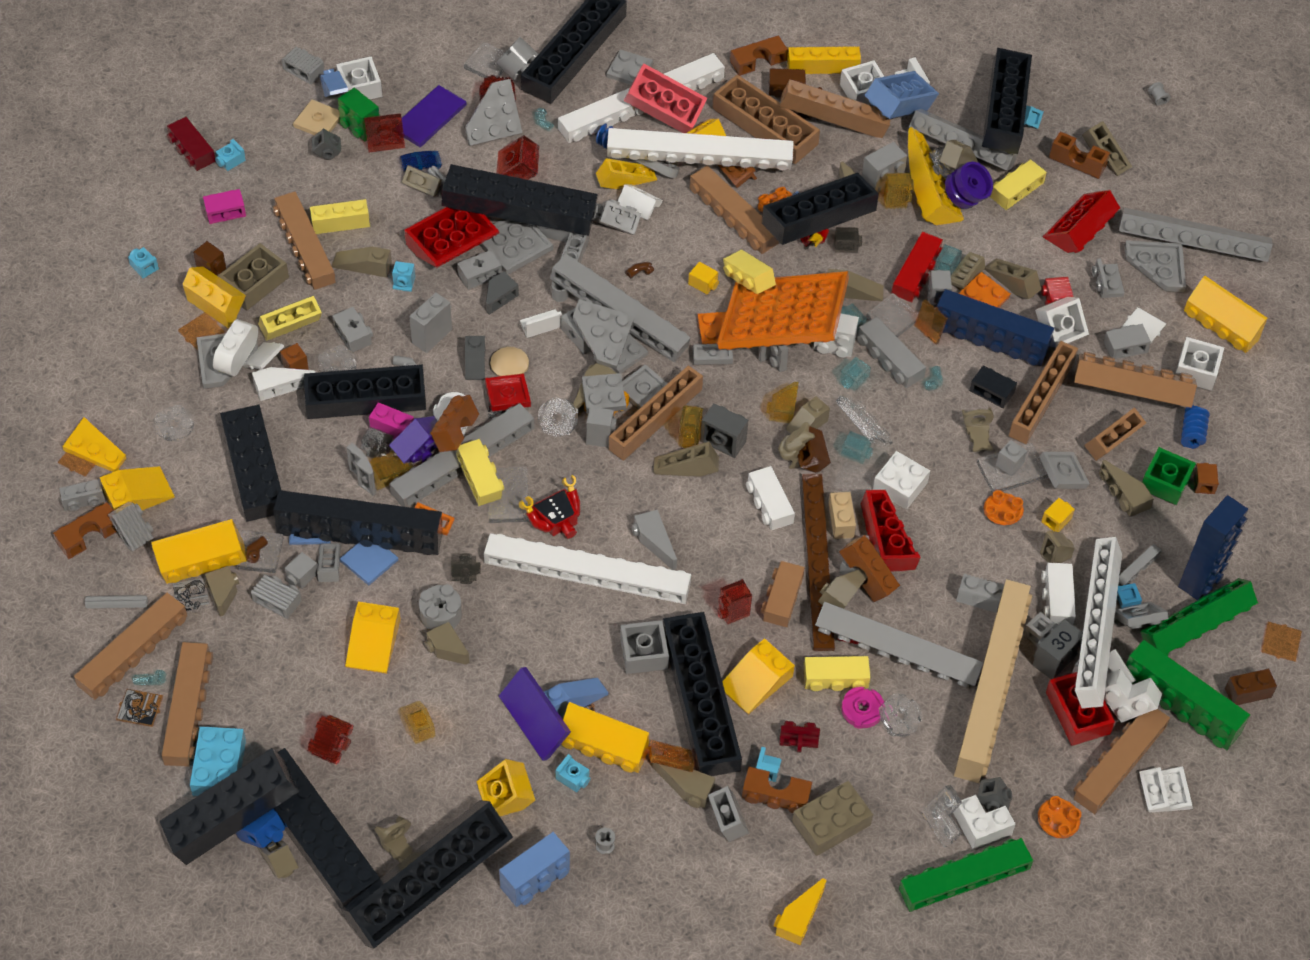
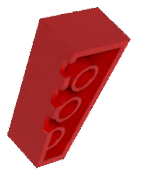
[861,490,921,572]

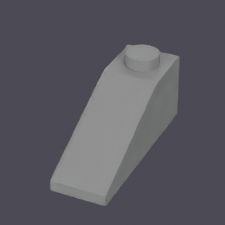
[631,510,677,570]

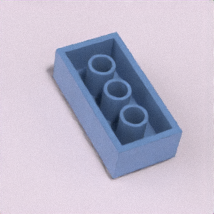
[865,71,939,119]

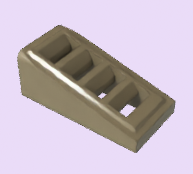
[951,252,985,289]

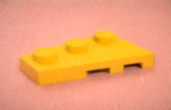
[62,417,126,472]

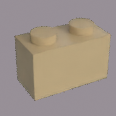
[828,492,856,539]

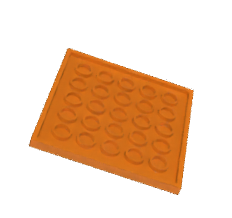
[717,271,849,350]

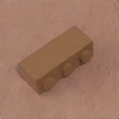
[1084,407,1146,461]
[761,561,805,627]

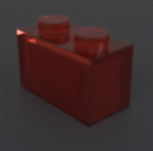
[717,579,752,625]

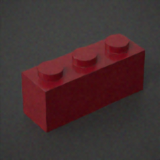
[167,117,216,171]

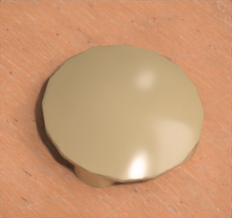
[490,347,529,376]

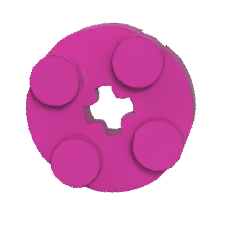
[841,687,884,729]

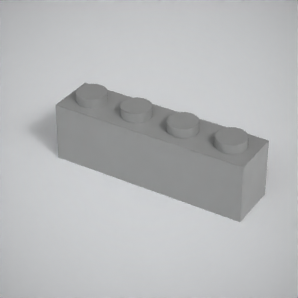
[857,317,926,388]

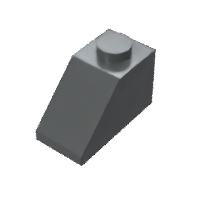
[486,271,519,315]
[465,336,486,380]

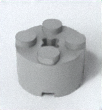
[496,37,538,80]
[419,584,462,630]

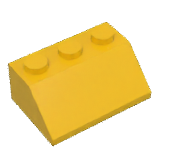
[183,267,246,329]

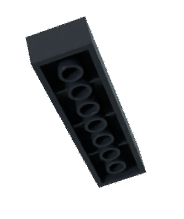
[521,0,627,104]
[982,47,1032,154]
[441,164,598,236]
[274,490,443,555]
[663,612,742,776]
[273,748,380,909]
[341,800,513,949]

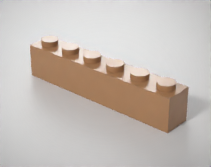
[780,79,891,138]
[690,165,779,254]
[273,191,336,290]
[1009,341,1078,444]
[609,365,703,461]
[74,592,187,700]
[162,642,213,767]
[1073,709,1170,815]

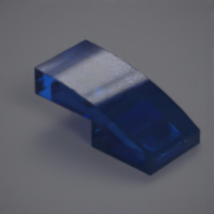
[400,151,442,172]

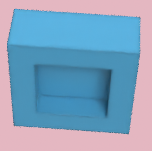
[1117,583,1142,608]

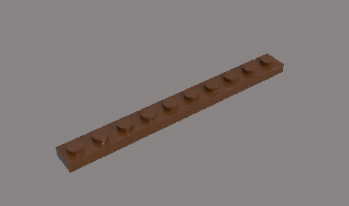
[802,474,835,651]

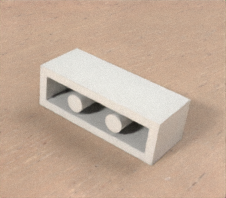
[746,466,795,531]
[1041,563,1076,625]

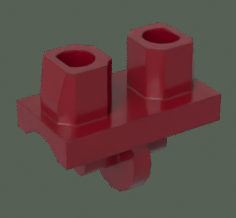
[780,721,820,753]

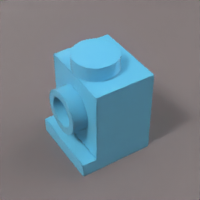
[215,139,246,171]
[128,247,159,278]
[392,261,416,292]
[555,754,591,792]

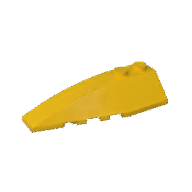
[908,127,964,225]

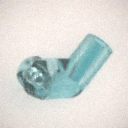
[535,108,554,132]
[924,366,943,391]
[133,670,166,685]

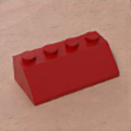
[1042,190,1120,253]

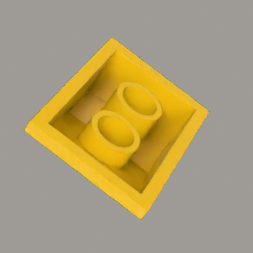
[99,466,175,510]
[345,601,401,674]
[722,638,795,714]

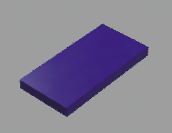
[392,85,467,147]
[499,667,571,761]

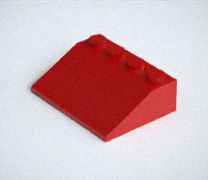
[404,207,499,268]

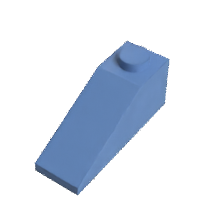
[320,69,348,97]
[544,678,609,718]

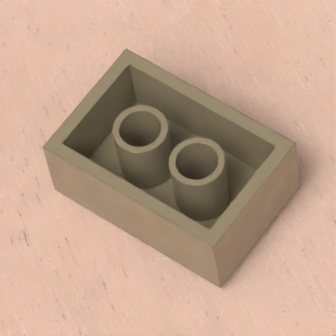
[218,243,289,310]
[792,781,873,856]

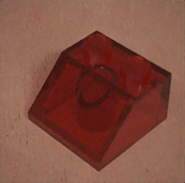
[497,135,540,180]

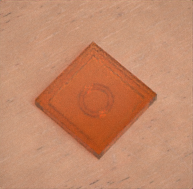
[648,740,694,772]

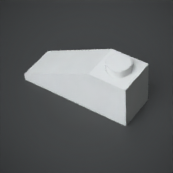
[252,367,315,401]

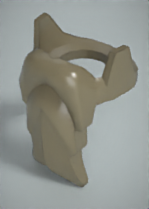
[962,407,994,452]
[778,422,815,469]
[375,816,413,862]

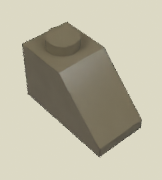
[786,396,830,434]
[1040,530,1074,563]
[205,566,239,617]
[425,622,470,665]
[257,839,299,879]

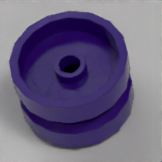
[945,161,993,209]

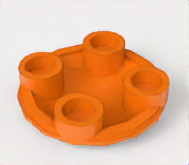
[758,187,792,212]
[983,490,1024,525]
[1038,796,1082,838]

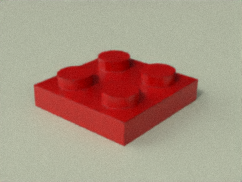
[485,373,531,412]

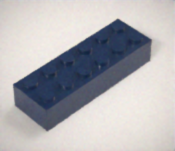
[933,289,1055,367]
[1178,495,1248,600]

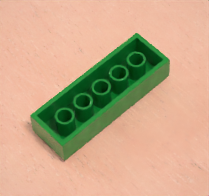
[1126,640,1251,751]

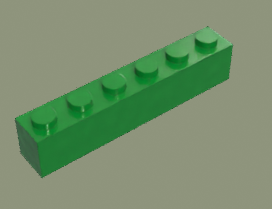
[1140,578,1258,656]
[899,838,1033,912]

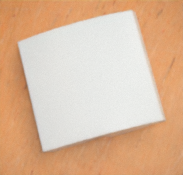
[1139,766,1193,812]

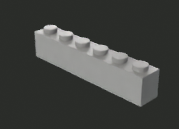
[909,109,1019,170]

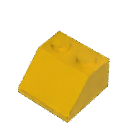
[476,759,536,816]

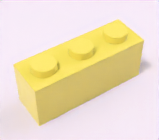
[990,159,1047,210]
[310,199,370,234]
[723,250,776,294]
[258,296,322,341]
[456,439,504,506]
[804,656,870,691]

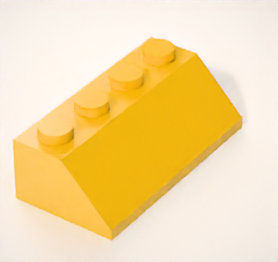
[787,46,861,74]
[1184,276,1268,353]
[151,519,247,584]
[561,702,649,773]

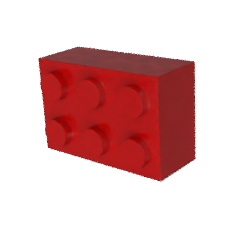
[1046,672,1115,746]

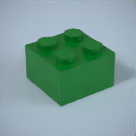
[338,87,381,142]
[1142,447,1196,505]

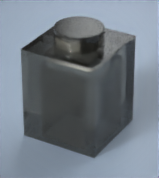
[834,227,862,253]

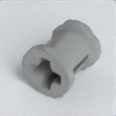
[1148,82,1171,106]
[595,828,615,854]

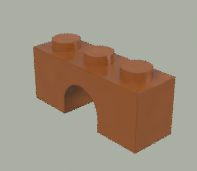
[730,35,788,76]
[1049,131,1110,179]
[430,395,479,452]
[53,502,117,560]
[839,535,900,602]
[742,767,812,813]

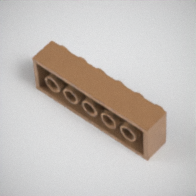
[713,74,820,164]
[1074,352,1197,408]

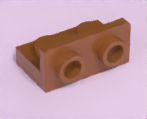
[718,165,757,188]

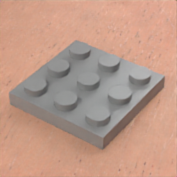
[480,219,553,274]

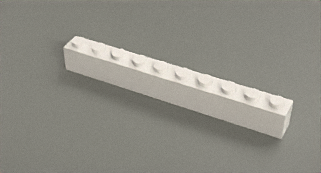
[558,53,725,143]
[607,128,793,170]
[484,533,691,604]
[1075,537,1122,708]

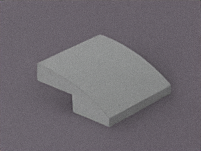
[346,443,376,496]

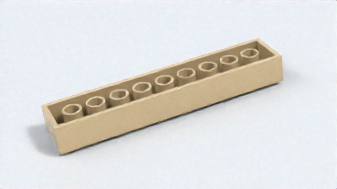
[954,579,1032,783]

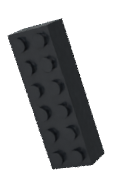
[762,172,879,245]
[304,364,427,419]
[220,404,281,522]
[160,748,299,865]

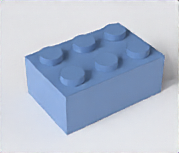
[499,832,570,907]

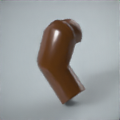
[625,261,654,279]
[246,536,268,563]

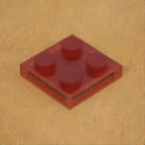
[364,113,405,153]

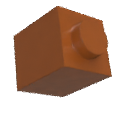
[280,343,309,370]
[1193,463,1219,494]

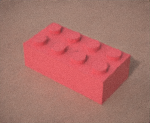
[624,63,707,133]

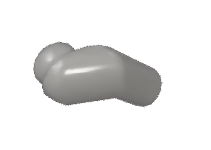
[393,355,417,366]

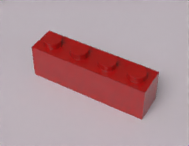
[891,231,944,302]

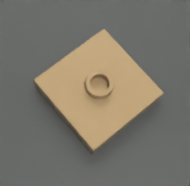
[293,100,340,135]

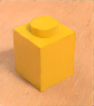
[688,262,719,294]
[1041,498,1075,532]

